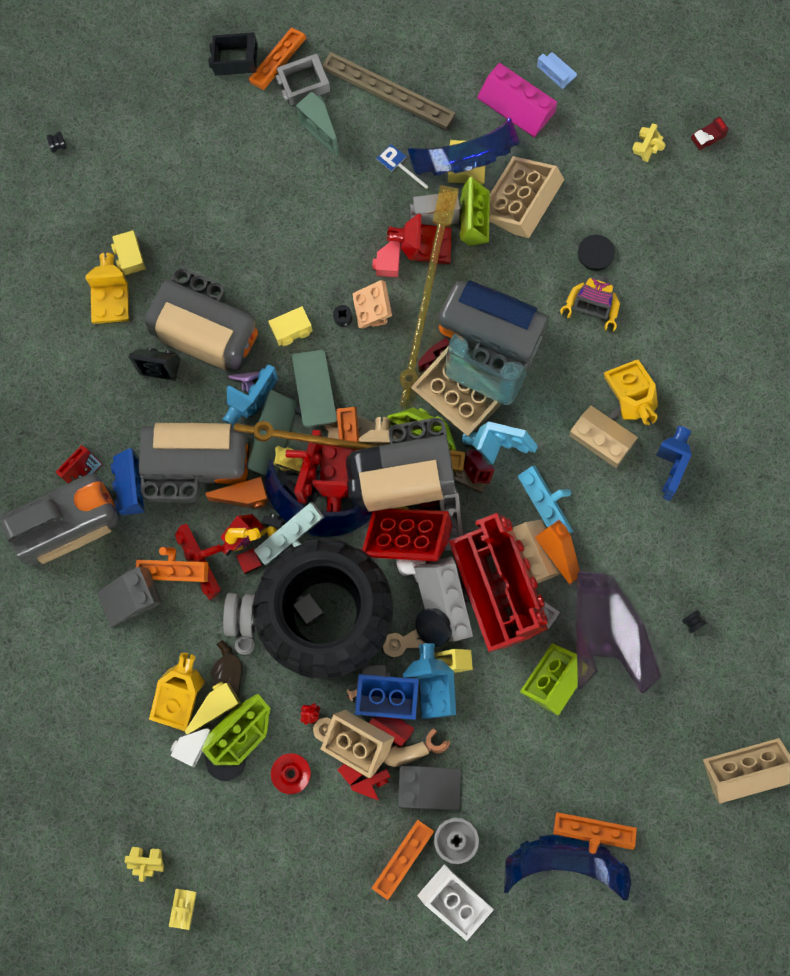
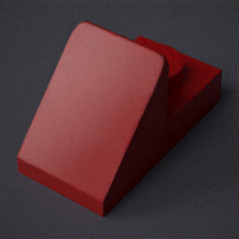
[350,769,391,801]

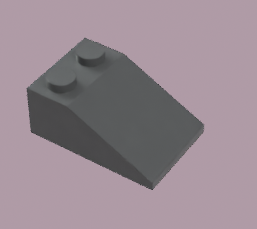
[96,566,162,628]
[398,766,461,810]

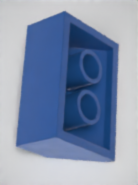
[111,448,145,516]
[355,674,419,720]

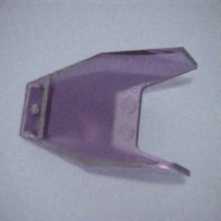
[576,571,662,693]

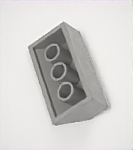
[414,556,473,642]

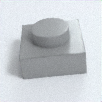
[543,602,560,629]

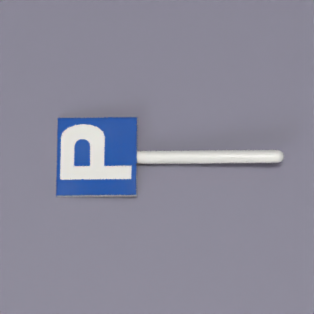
[376,144,428,189]

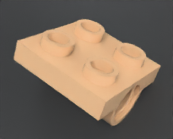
[352,280,392,329]

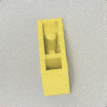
[185,682,241,735]

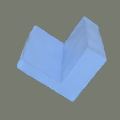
[537,52,577,89]

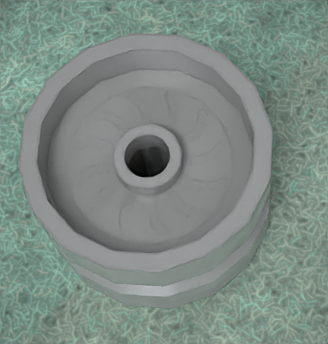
[223,593,256,638]
[434,818,479,864]

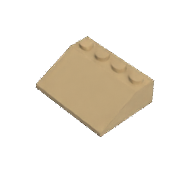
[489,156,564,238]
[411,346,506,437]

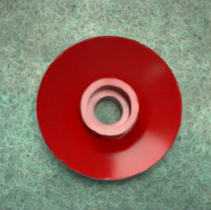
[271,753,311,794]

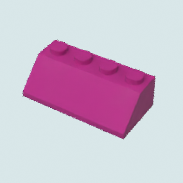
[477,63,557,137]

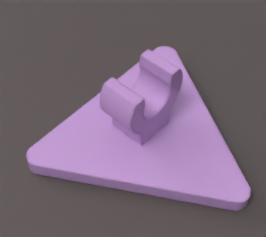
[228,371,260,392]

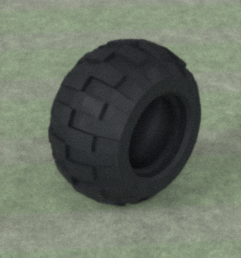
[253,539,393,679]

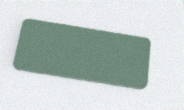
[292,350,337,428]
[246,391,297,479]

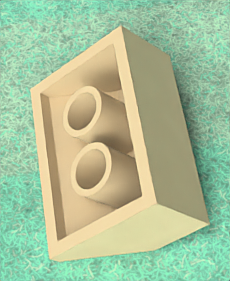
[569,406,638,468]
[513,519,561,583]
[320,710,394,778]

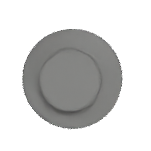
[235,636,255,655]

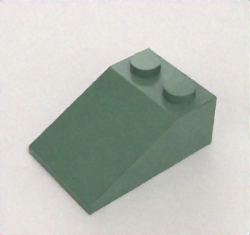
[296,91,339,156]

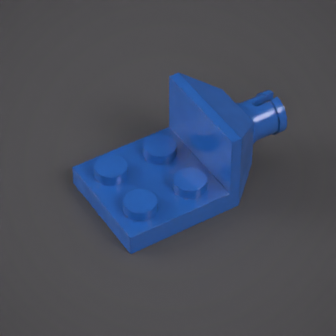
[656,426,692,501]

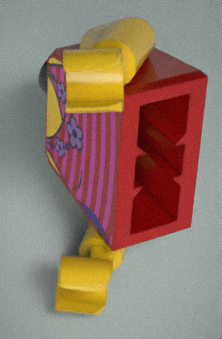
[221,514,278,556]

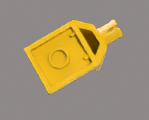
[86,253,129,324]
[603,359,658,425]
[149,653,205,731]

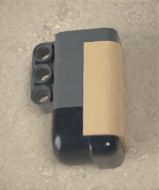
[346,418,457,512]

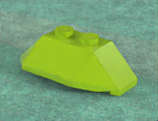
[387,407,456,451]
[202,694,271,765]

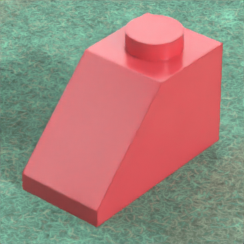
[373,241,401,277]

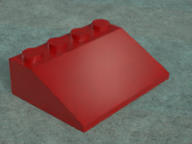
[362,509,453,561]

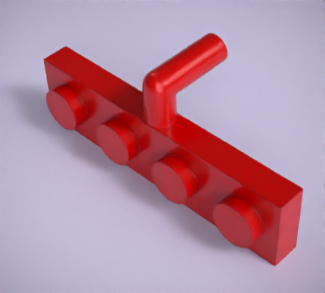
[285,430,322,503]
[175,524,222,600]

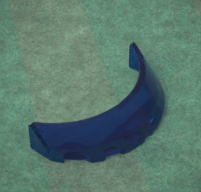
[407,118,520,176]
[265,460,373,537]
[504,835,631,901]

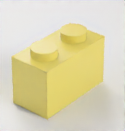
[111,230,146,275]
[268,306,313,346]

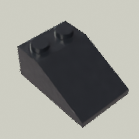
[129,347,180,381]

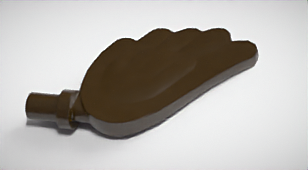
[211,640,242,698]

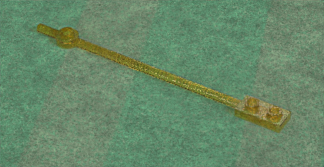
[400,185,459,407]

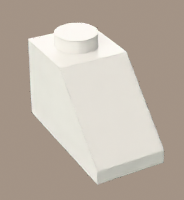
[170,728,211,768]

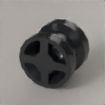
[47,131,67,153]
[333,305,352,327]
[682,610,707,634]

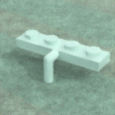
[254,502,325,566]

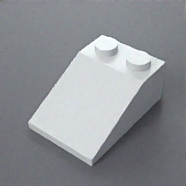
[417,864,494,941]

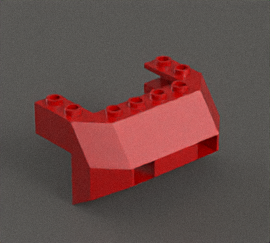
[449,513,548,652]

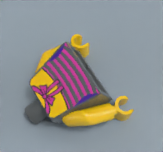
[560,276,620,332]

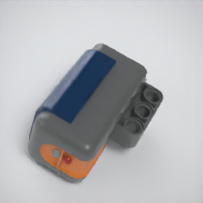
[438,280,549,384]

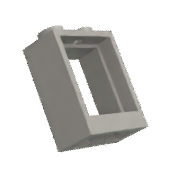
[275,53,330,106]
[410,192,460,226]

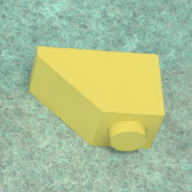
[435,649,473,673]

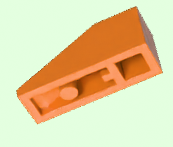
[205,477,269,509]
[535,520,581,585]

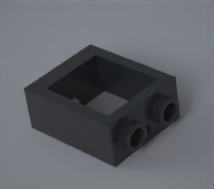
[208,32,258,76]

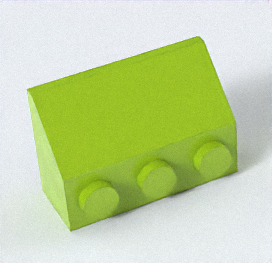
[459,177,490,246]
[520,643,591,716]

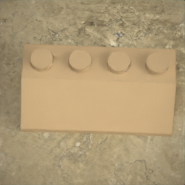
[703,738,790,804]

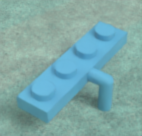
[518,466,573,533]

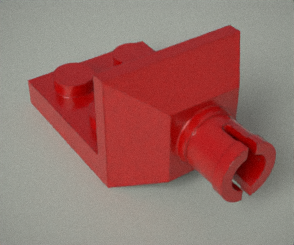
[387,214,452,264]
[312,445,355,513]

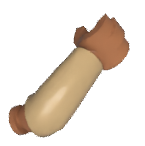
[383,728,450,767]

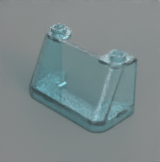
[444,334,527,405]

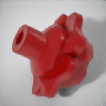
[300,703,320,725]

